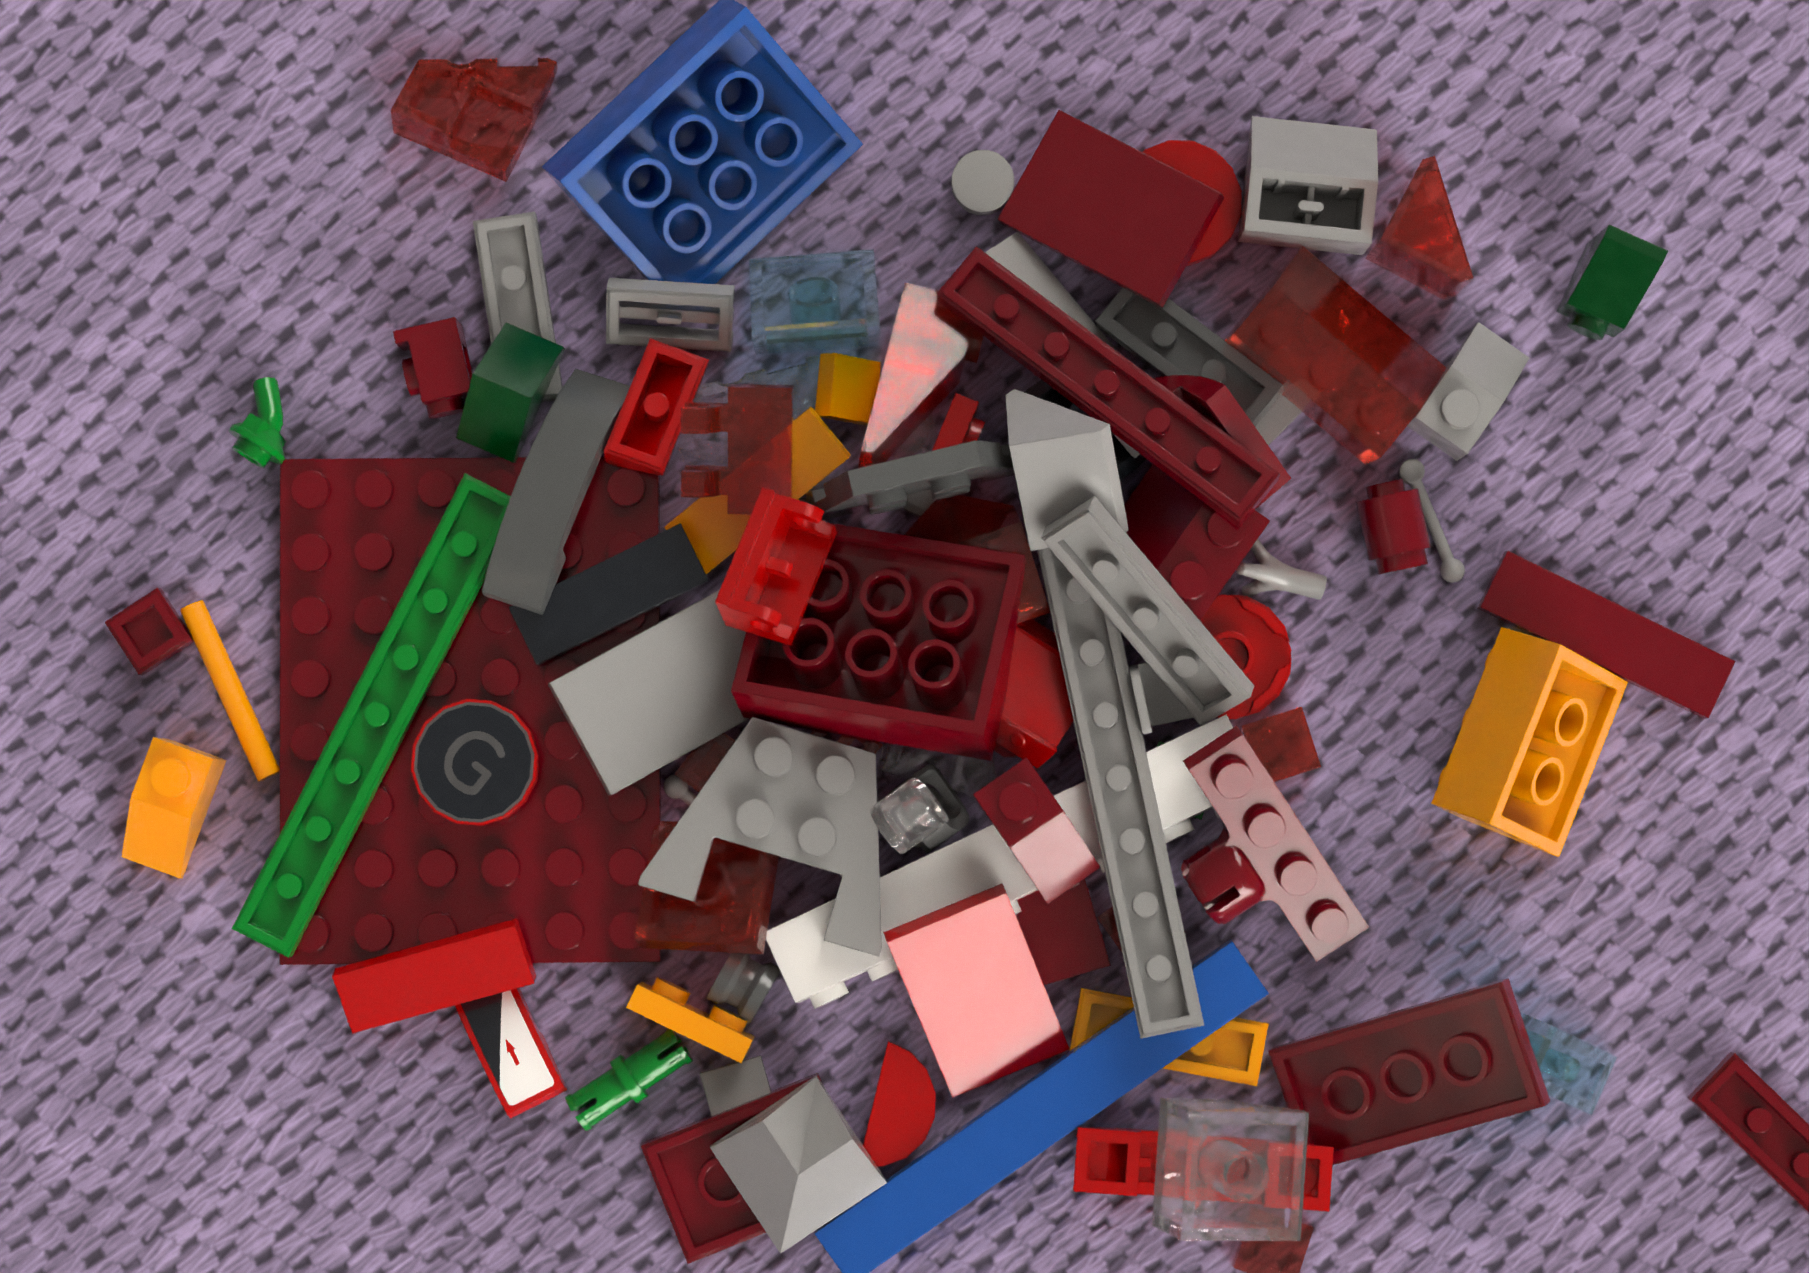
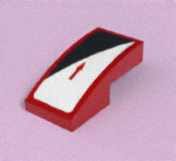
[455,988,567,1119]

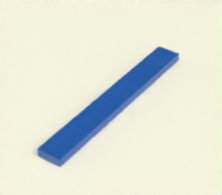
[814,939,1269,1273]

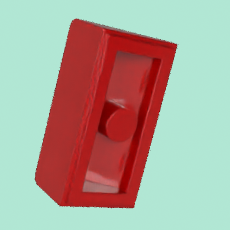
[603,338,709,476]

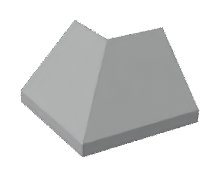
[710,1075,887,1254]

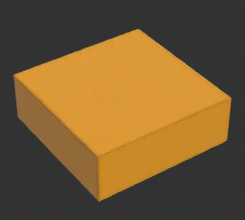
[815,353,881,425]

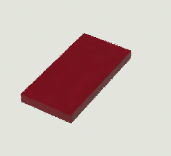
[1268,978,1551,1165]

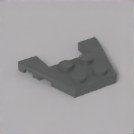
[798,440,1015,520]

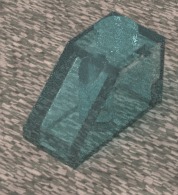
[1520,1012,1617,1115]

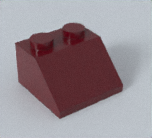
[1124,464,1270,620]

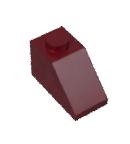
[973,757,1101,904]

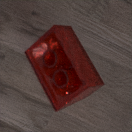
[1224,246,1447,464]

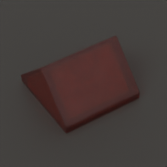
[1365,156,1473,300]

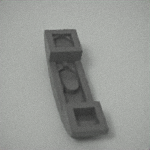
[482,369,630,615]

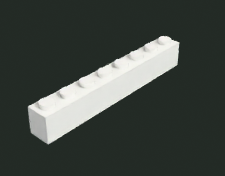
[763,714,1233,1009]

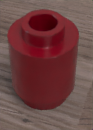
[1356,479,1431,575]

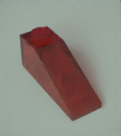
[858,282,984,468]

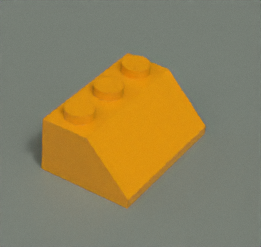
[1431,627,1628,857]

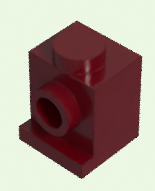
[393,317,473,418]

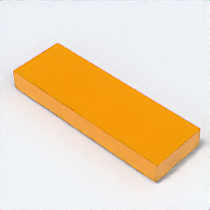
[664,406,851,574]
[1069,987,1269,1086]

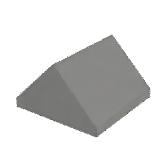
[1005,389,1129,551]

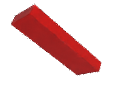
[332,918,536,1034]

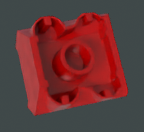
[994,611,1073,769]

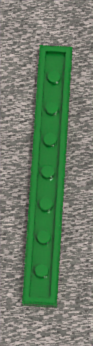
[232,473,511,958]

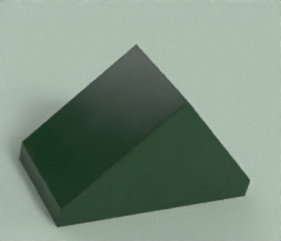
[456,322,565,463]

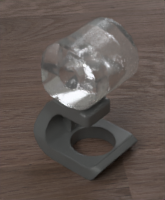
[870,765,969,854]

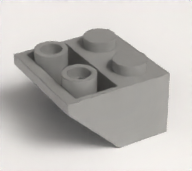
[1238,116,1378,255]

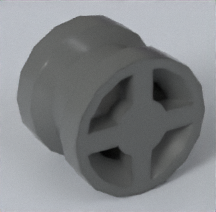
[706,943,780,1023]

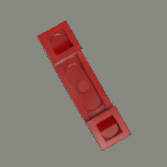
[1073,1126,1334,1212]

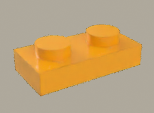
[626,977,755,1063]

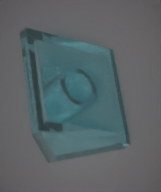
[749,249,881,356]

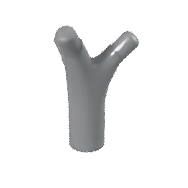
[1236,539,1327,600]

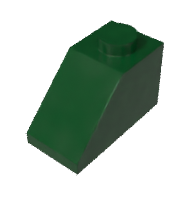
[1556,224,1668,340]

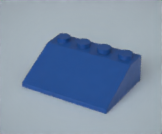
[542,0,863,284]

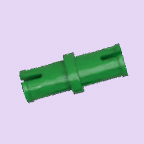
[565,1028,693,1132]

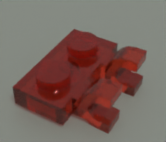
[681,384,794,515]

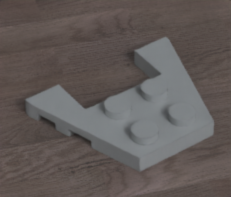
[638,717,882,957]

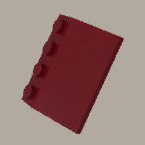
[731,523,1026,761]

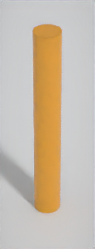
[180,600,280,782]

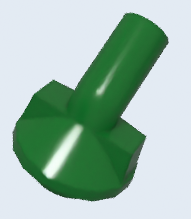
[228,377,286,468]

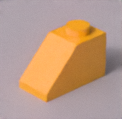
[121,737,227,879]

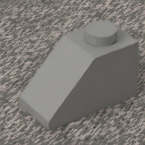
[1406,322,1529,461]

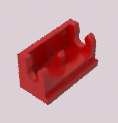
[715,487,837,646]

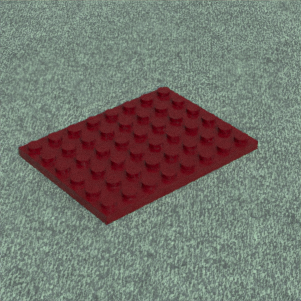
[280,457,662,965]

